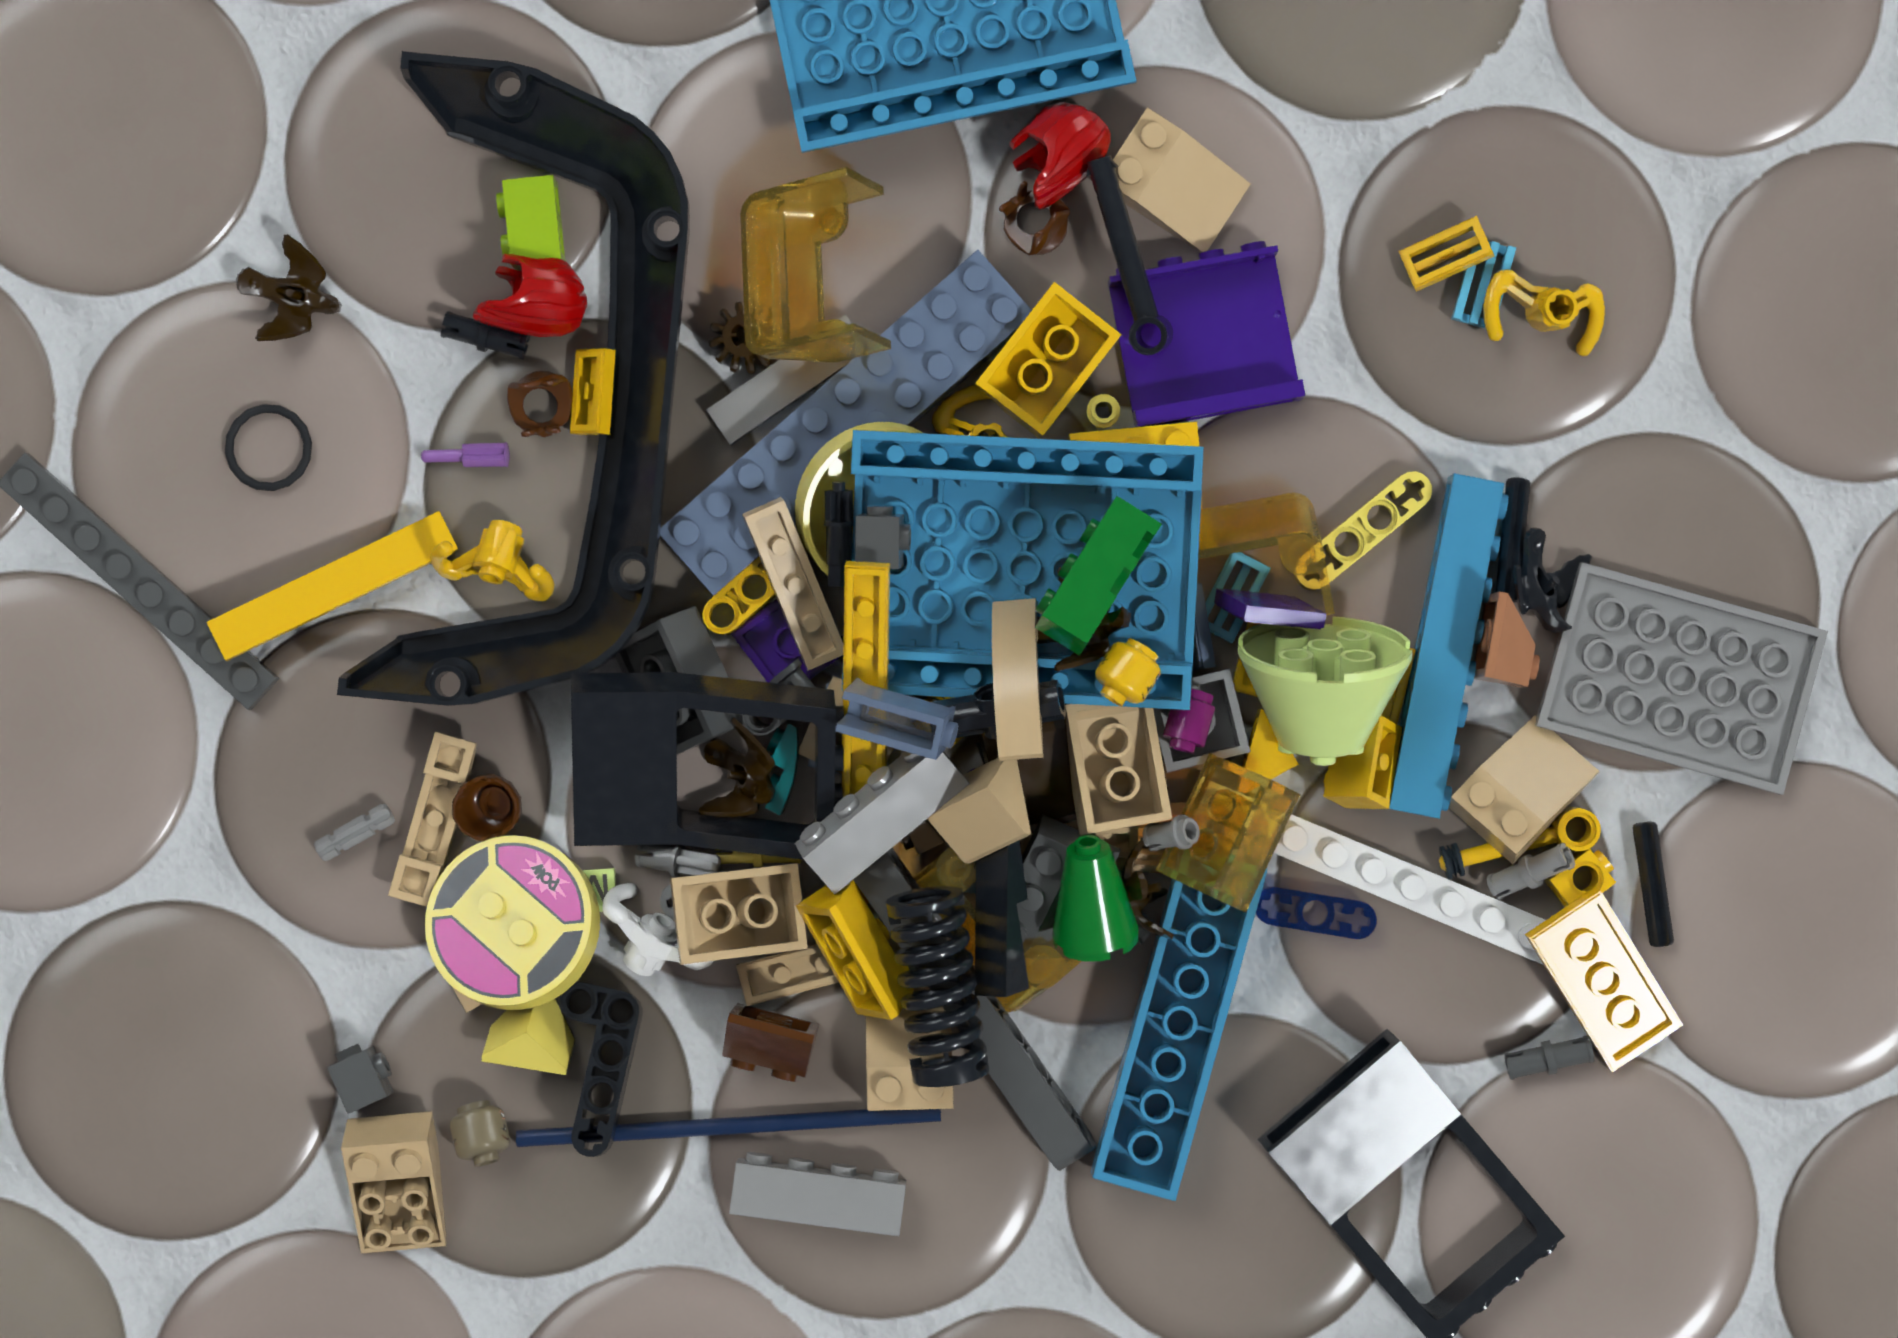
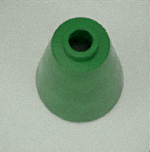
[1052,835,1139,962]

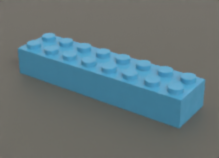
[1090,847,1268,1201]

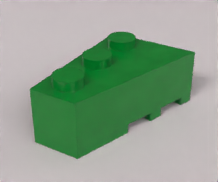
[1035,496,1162,655]

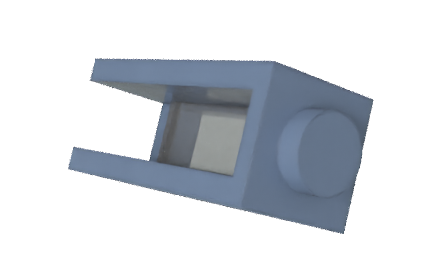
[835,677,958,760]

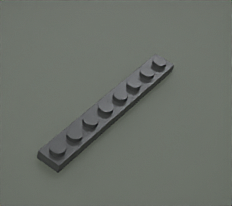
[0,452,280,710]

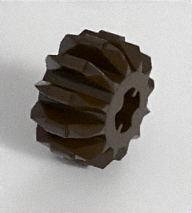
[709,302,781,374]

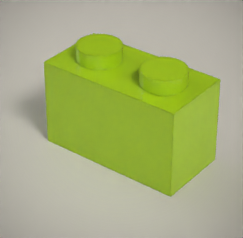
[496,175,566,270]

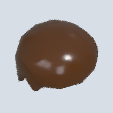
[452,774,522,841]

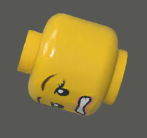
[1095,638,1161,707]

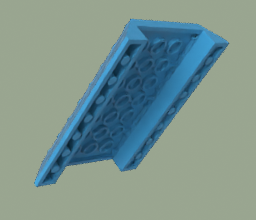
[770,0,1136,153]
[842,430,1204,710]

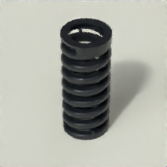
[885,886,990,1087]

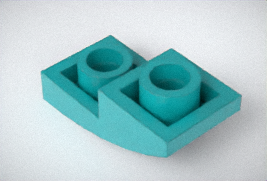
[765,724,799,815]

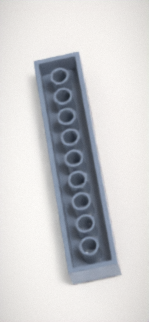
[660,250,1032,596]

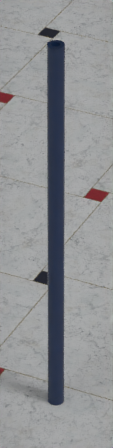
[516,1109,941,1147]

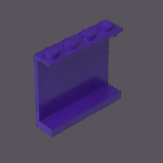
[1108,241,1306,427]

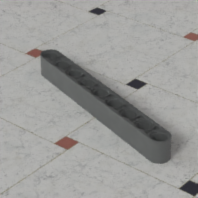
[853,847,1096,1171]

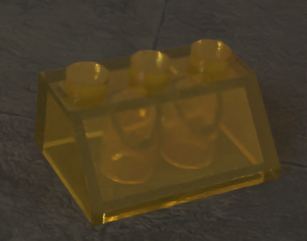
[1156,753,1301,912]

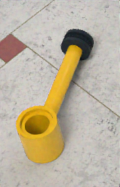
[1438,807,1601,880]

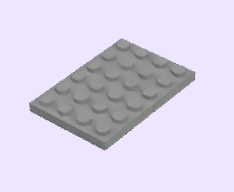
[1535,562,1828,795]

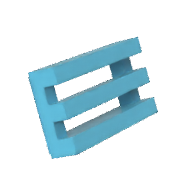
[1451,241,1516,329]
[1205,549,1271,644]

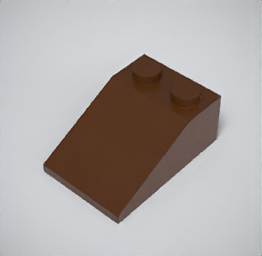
[722,1003,819,1082]

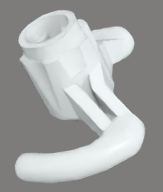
[603,883,714,976]

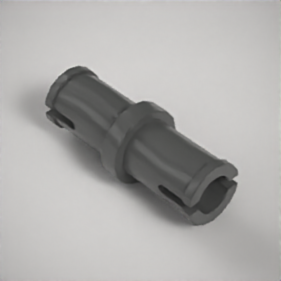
[1504,1035,1595,1080]

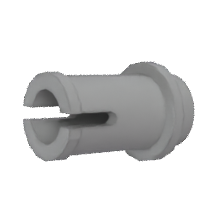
[1142,815,1200,851]

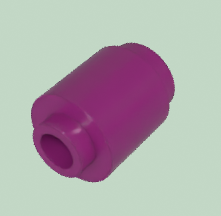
[1163,688,1215,754]

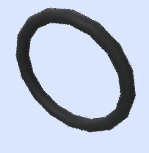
[225,404,312,491]

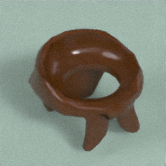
[999,181,1070,255]
[507,371,573,438]

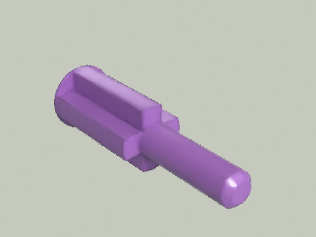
[421,442,510,467]

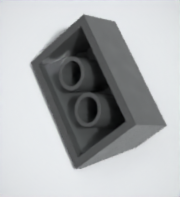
[615,606,743,755]
[1017,814,1121,958]

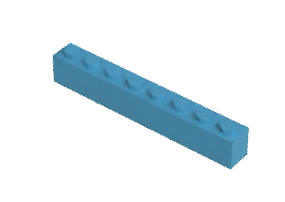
[1389,473,1509,819]

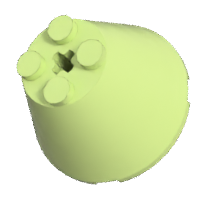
[1238,616,1412,766]

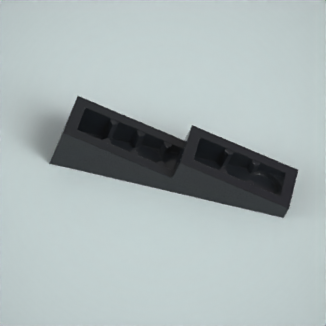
[974,840,1029,997]

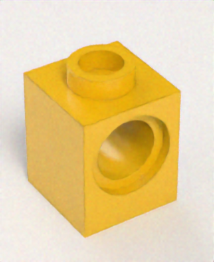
[1544,849,1616,907]

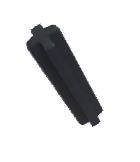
[1496,477,1530,603]
[1633,821,1674,947]

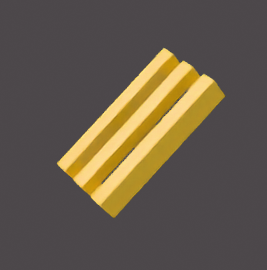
[1398,216,1495,292]
[570,348,616,435]

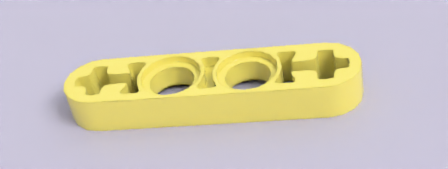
[1294,471,1432,590]

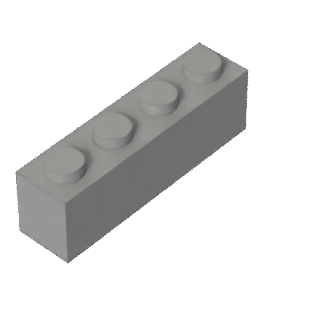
[794,751,969,895]
[729,1152,907,1237]

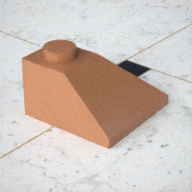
[1474,592,1540,687]

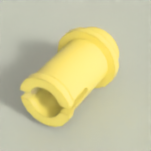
[1086,394,1120,429]

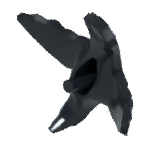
[1513,527,1592,633]

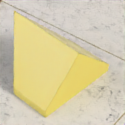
[482,999,575,1075]

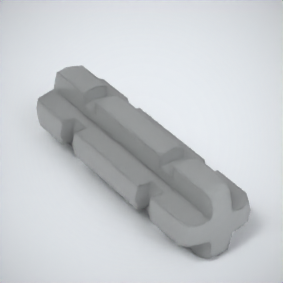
[314,804,395,861]

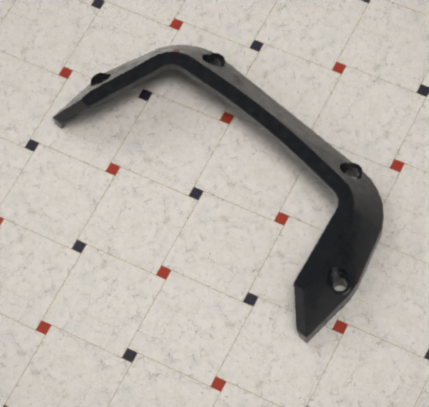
[337,51,690,706]

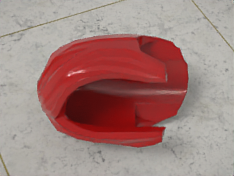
[1009,102,1111,210]
[473,254,587,337]

